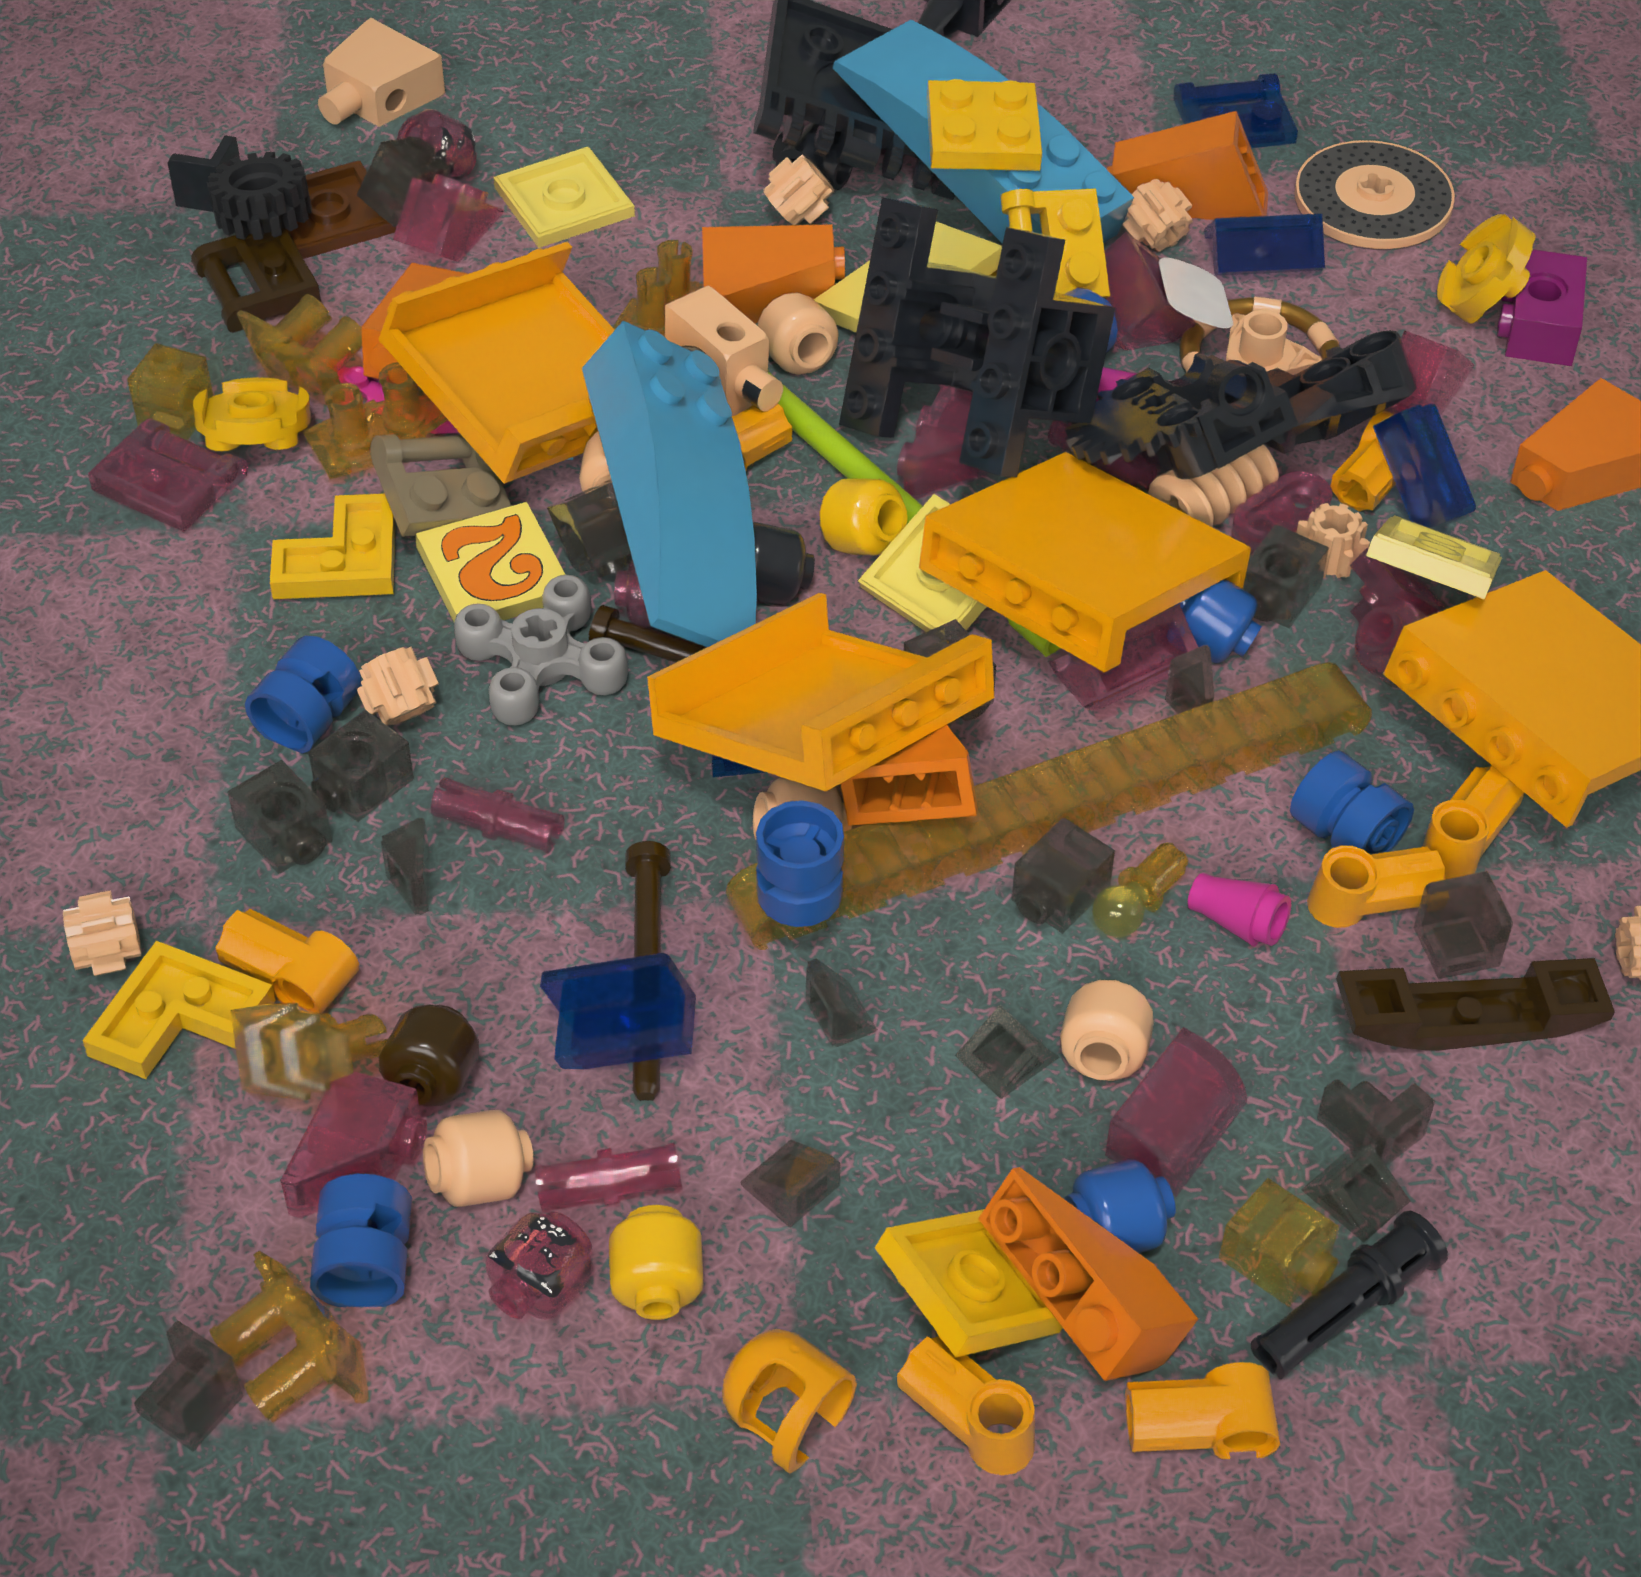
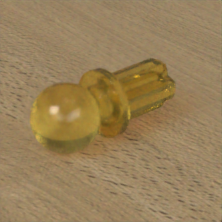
[1092,842,1189,938]

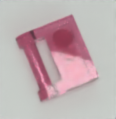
[88,418,248,532]

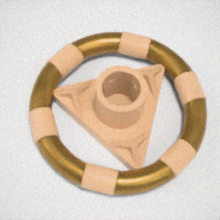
[1180,296,1340,375]

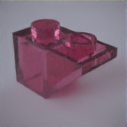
[393,174,504,263]
[897,385,989,499]

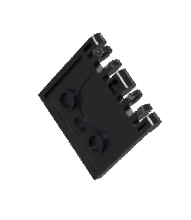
[753,0,956,200]

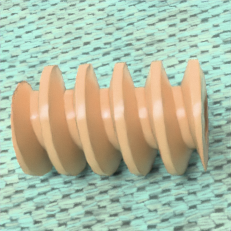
[1148,444,1279,527]

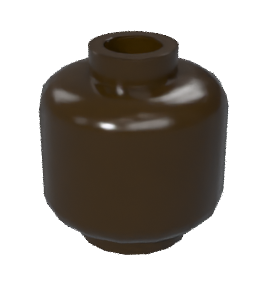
[379,1004,479,1107]

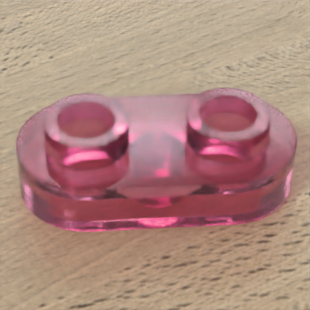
[1231,471,1333,556]

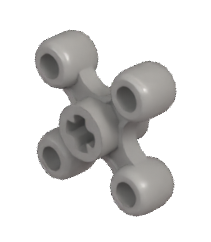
[454,575,628,726]

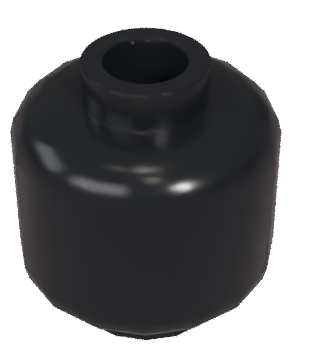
[753,522,815,605]

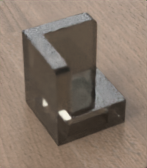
[1414,871,1513,979]
[1317,1079,1435,1173]
[134,1321,244,1452]

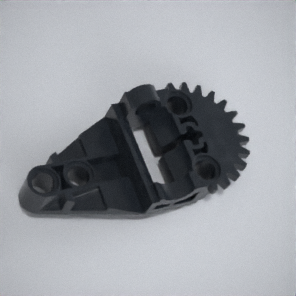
[1065,330,1417,479]

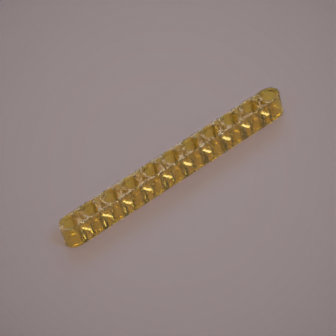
[725,662,1372,950]

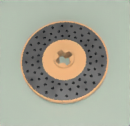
[1295,141,1455,249]

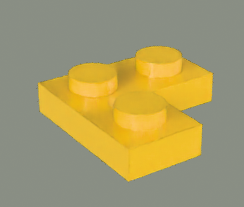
[270,493,396,599]
[82,941,276,1079]

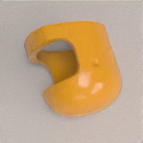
[722,1329,857,1474]

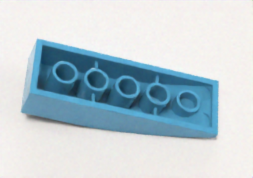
[833,20,1134,244]
[582,321,757,647]

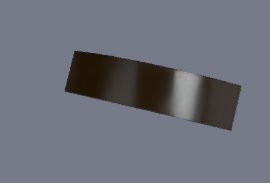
[1336,958,1615,1051]

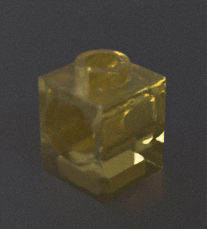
[127,343,214,440]
[1219,1178,1339,1307]

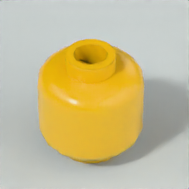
[819,478,907,556]
[609,1205,704,1320]

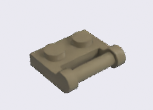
[370,434,511,537]

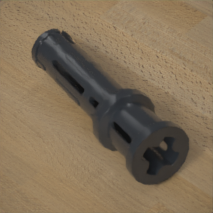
[1251,1210,1448,1379]

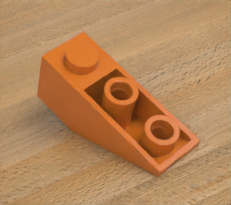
[978,1167,1198,1381]

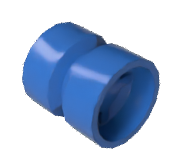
[245,635,362,754]
[1290,750,1414,854]
[756,800,844,927]
[310,1174,412,1307]

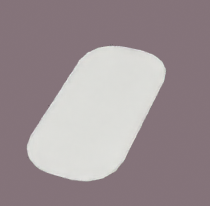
[1159,258,1233,328]

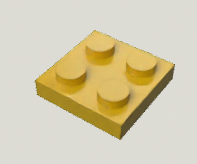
[926,79,1042,171]
[875,1209,1063,1357]

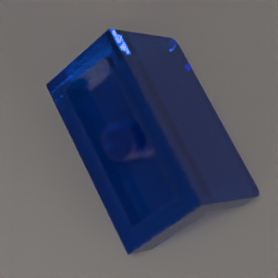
[1204,213,1325,276]
[1373,403,1476,528]
[540,953,696,1070]

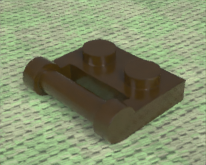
[191,228,321,333]

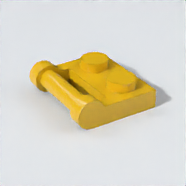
[1000,189,1110,299]

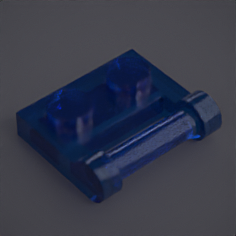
[1174,73,1298,148]

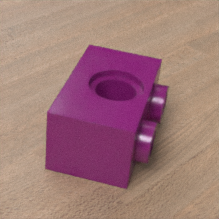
[1497,249,1588,366]

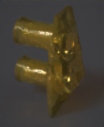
[613,240,703,337]
[237,294,362,400]
[303,362,448,480]
[230,1003,388,1100]
[209,1251,369,1423]

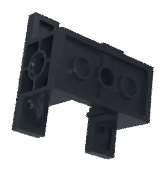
[839,197,1116,477]

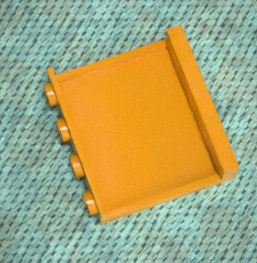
[378,241,615,484]
[919,452,1251,673]
[1383,570,1641,828]
[647,593,995,792]

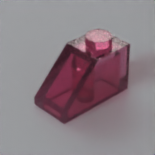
[1389,330,1475,425]
[280,1067,427,1219]

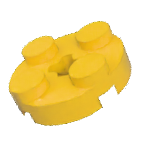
[1437,214,1536,324]
[193,377,311,451]

